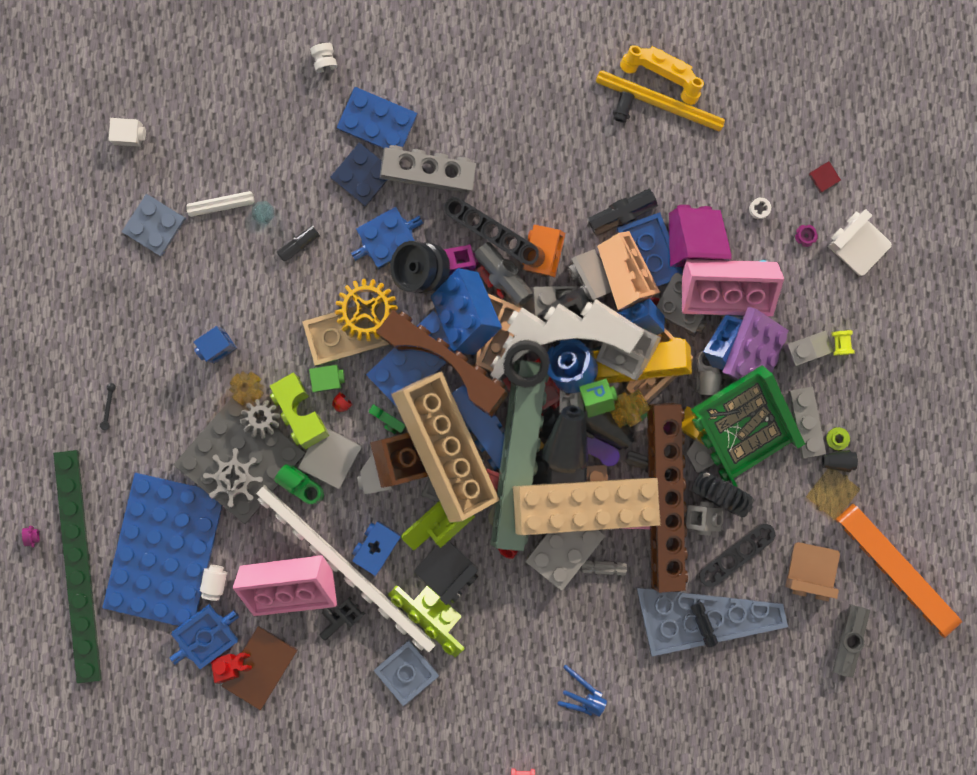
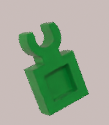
[368,404,406,435]

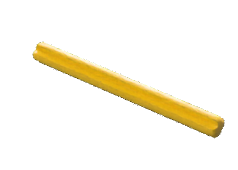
[596,70,725,131]

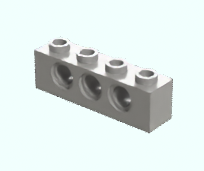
[379,145,476,193]

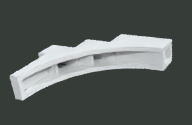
[490,299,644,379]

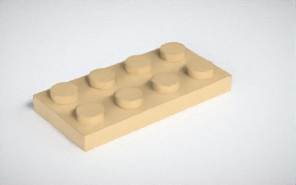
[302,296,396,366]

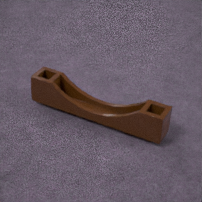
[376,310,508,418]

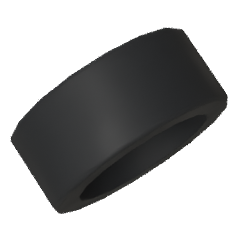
[503,340,550,388]

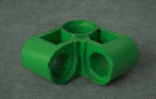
[274,464,324,504]

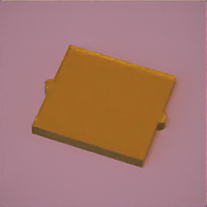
[806,469,860,521]

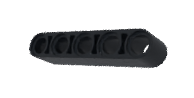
[444,197,545,267]

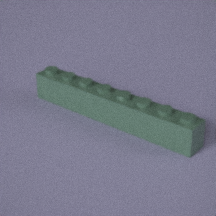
[490,360,549,551]

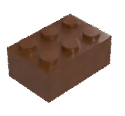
[370,433,428,488]

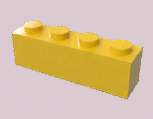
[593,338,692,384]

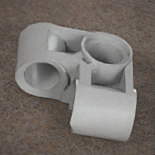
[694,349,721,395]

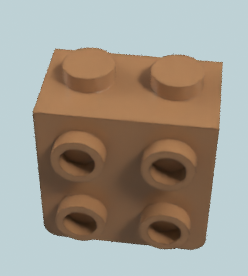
[785,542,840,601]

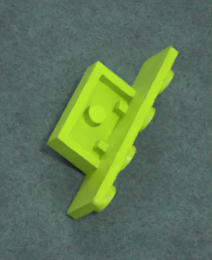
[401,501,475,550]
[388,585,465,657]

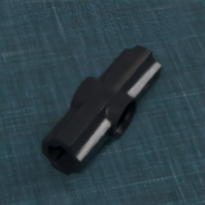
[587,188,658,236]

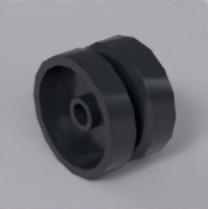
[390,241,450,294]

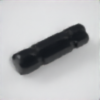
[691,602,718,648]

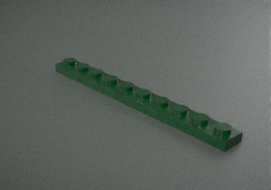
[53,450,102,683]

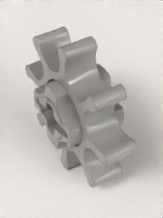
[203,448,263,508]

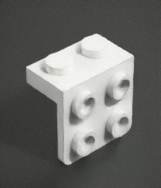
[828,209,892,276]

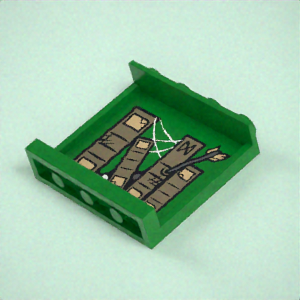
[690,365,805,487]

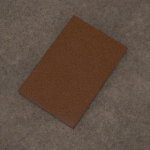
[221,626,298,711]

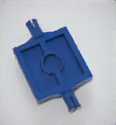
[351,207,423,270]
[170,604,240,669]

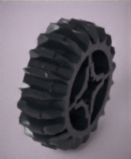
[692,472,754,517]

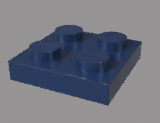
[330,142,388,207]

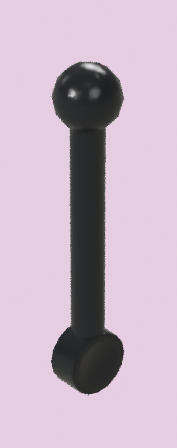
[100,383,116,430]

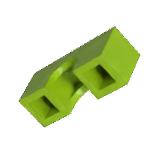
[270,372,330,449]

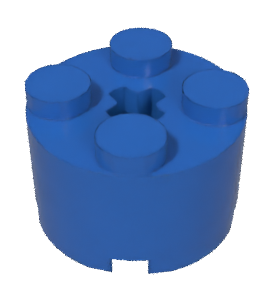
[547,339,598,393]

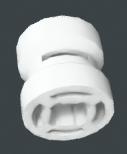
[310,43,338,73]

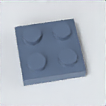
[122,194,186,257]
[373,639,439,706]

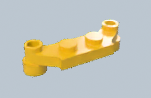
[620,45,704,105]

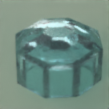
[252,201,275,224]

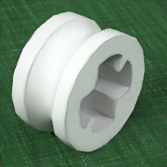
[749,198,771,219]

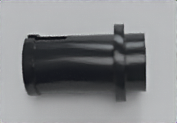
[612,92,635,123]

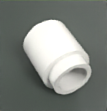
[200,565,227,600]

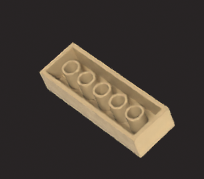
[391,372,499,522]
[513,478,660,535]

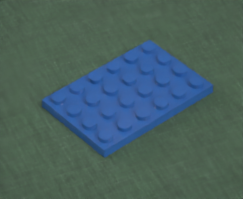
[102,473,222,626]

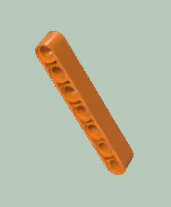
[835,504,962,638]

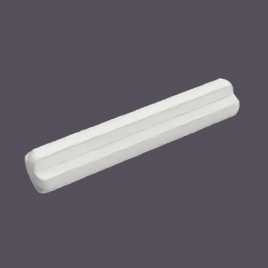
[186,191,254,217]

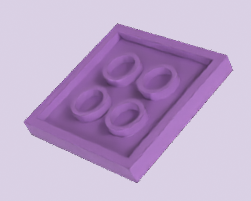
[723,307,789,380]

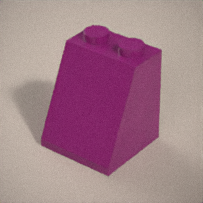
[669,205,732,268]

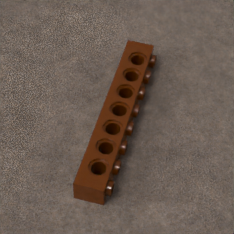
[647,403,688,593]

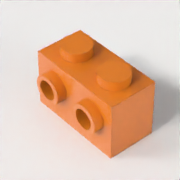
[522,225,566,278]

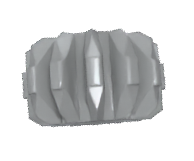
[240,399,280,439]

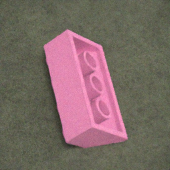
[682,259,784,316]
[233,556,337,616]

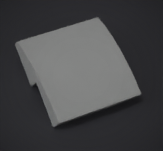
[596,327,661,380]
[299,428,362,489]

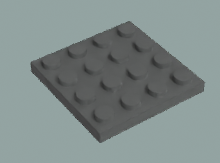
[173,394,305,524]

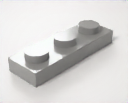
[789,386,826,459]

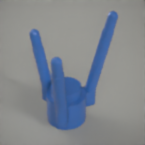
[558,665,607,717]

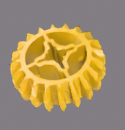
[335,279,398,342]

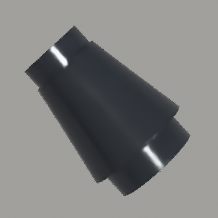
[821,450,858,473]

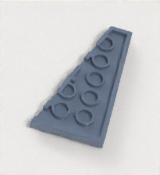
[636,587,788,657]

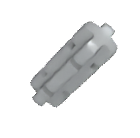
[581,560,627,575]

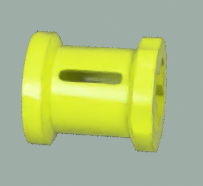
[832,330,855,356]

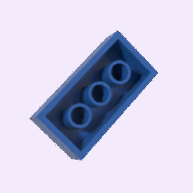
[366,311,456,407]

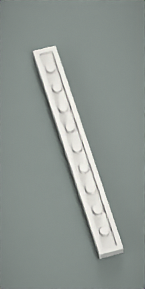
[256,485,435,652]

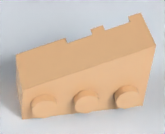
[597,231,660,310]

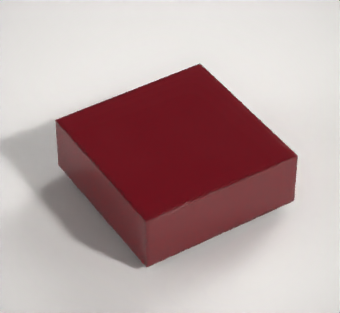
[809,161,841,193]

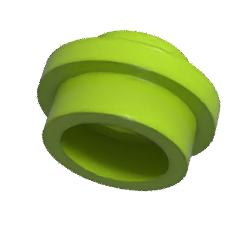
[826,427,850,450]

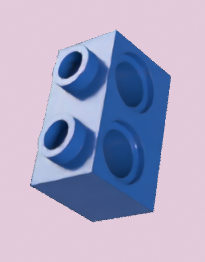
[703,315,743,370]

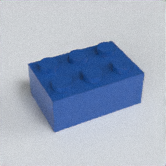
[430,268,502,355]

